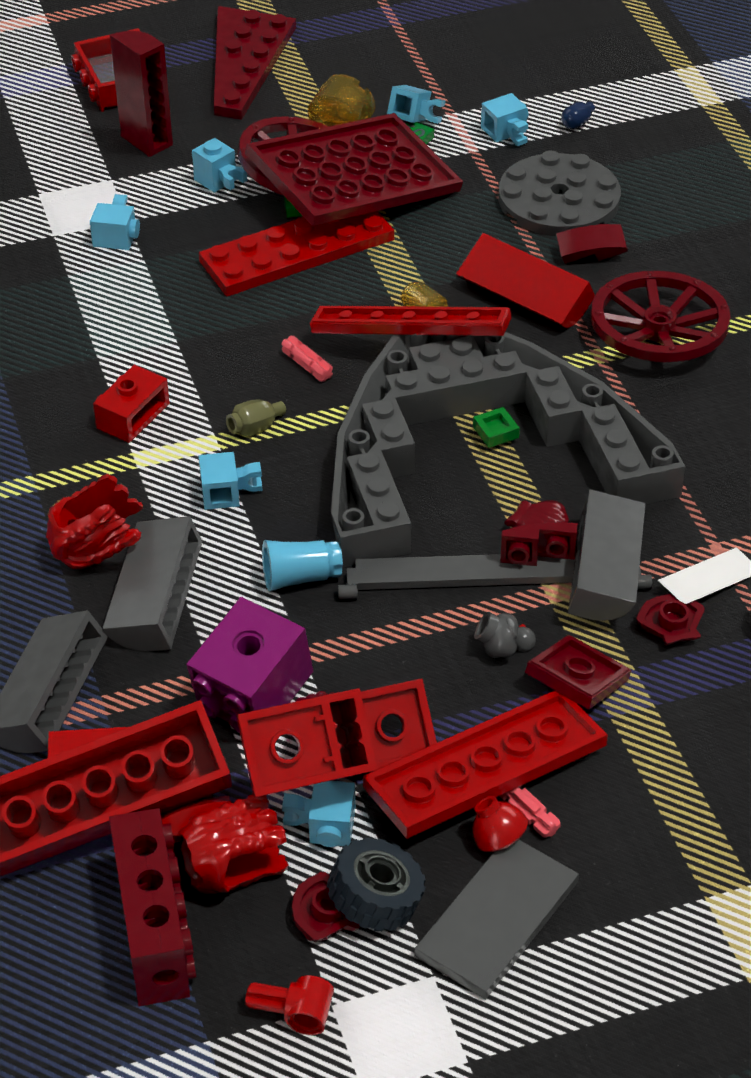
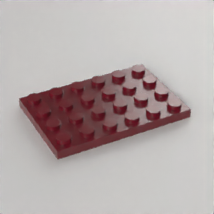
[245,113,463,226]

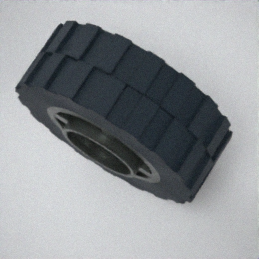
[327,838,426,932]

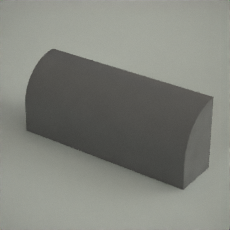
[568,489,645,621]
[102,516,203,651]
[0,610,108,753]

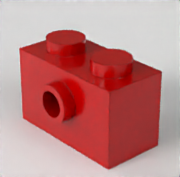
[93,364,170,443]

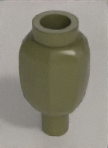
[226,399,286,436]

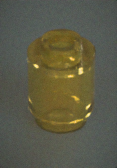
[401,282,448,307]

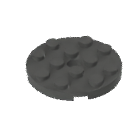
[498,150,621,236]

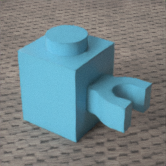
[387,85,445,123]
[481,93,529,146]
[192,138,247,192]
[90,194,140,250]
[199,452,263,510]
[282,781,356,847]

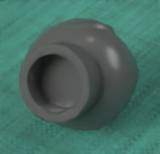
[474,612,536,658]

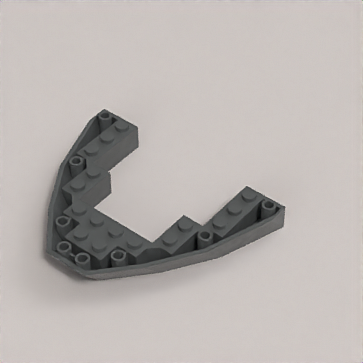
[331,332,685,568]

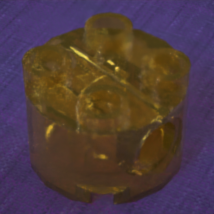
[308,74,375,126]

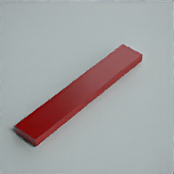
[310,306,511,336]

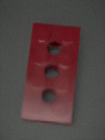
[109,808,196,1006]

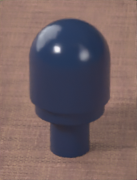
[561,101,595,129]

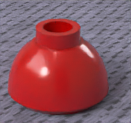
[473,796,528,852]

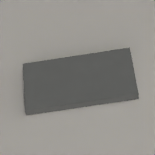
[415,840,579,1000]

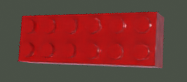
[0,700,232,877]

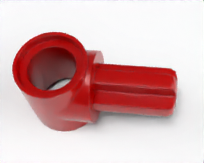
[245,975,334,1035]

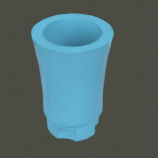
[262,540,343,591]

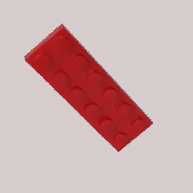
[199,211,394,297]
[363,690,608,839]

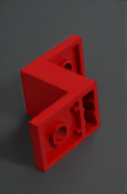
[236,678,437,797]

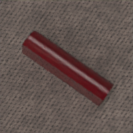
[110,31,173,157]

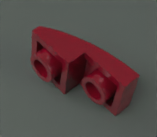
[556,224,628,264]
[500,522,578,566]

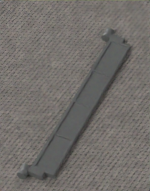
[338,552,652,600]

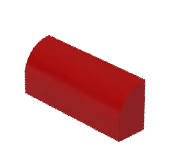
[456,233,595,328]

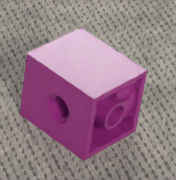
[186,597,314,733]

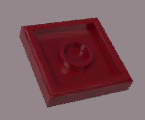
[525,635,632,709]

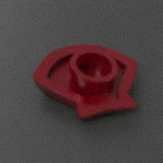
[504,500,569,527]
[636,594,705,645]
[292,872,360,942]

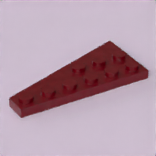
[214,6,296,120]

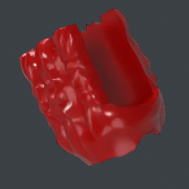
[46,474,143,569]
[177,794,289,894]

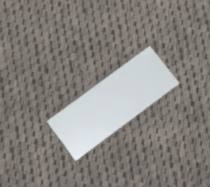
[658,548,751,604]

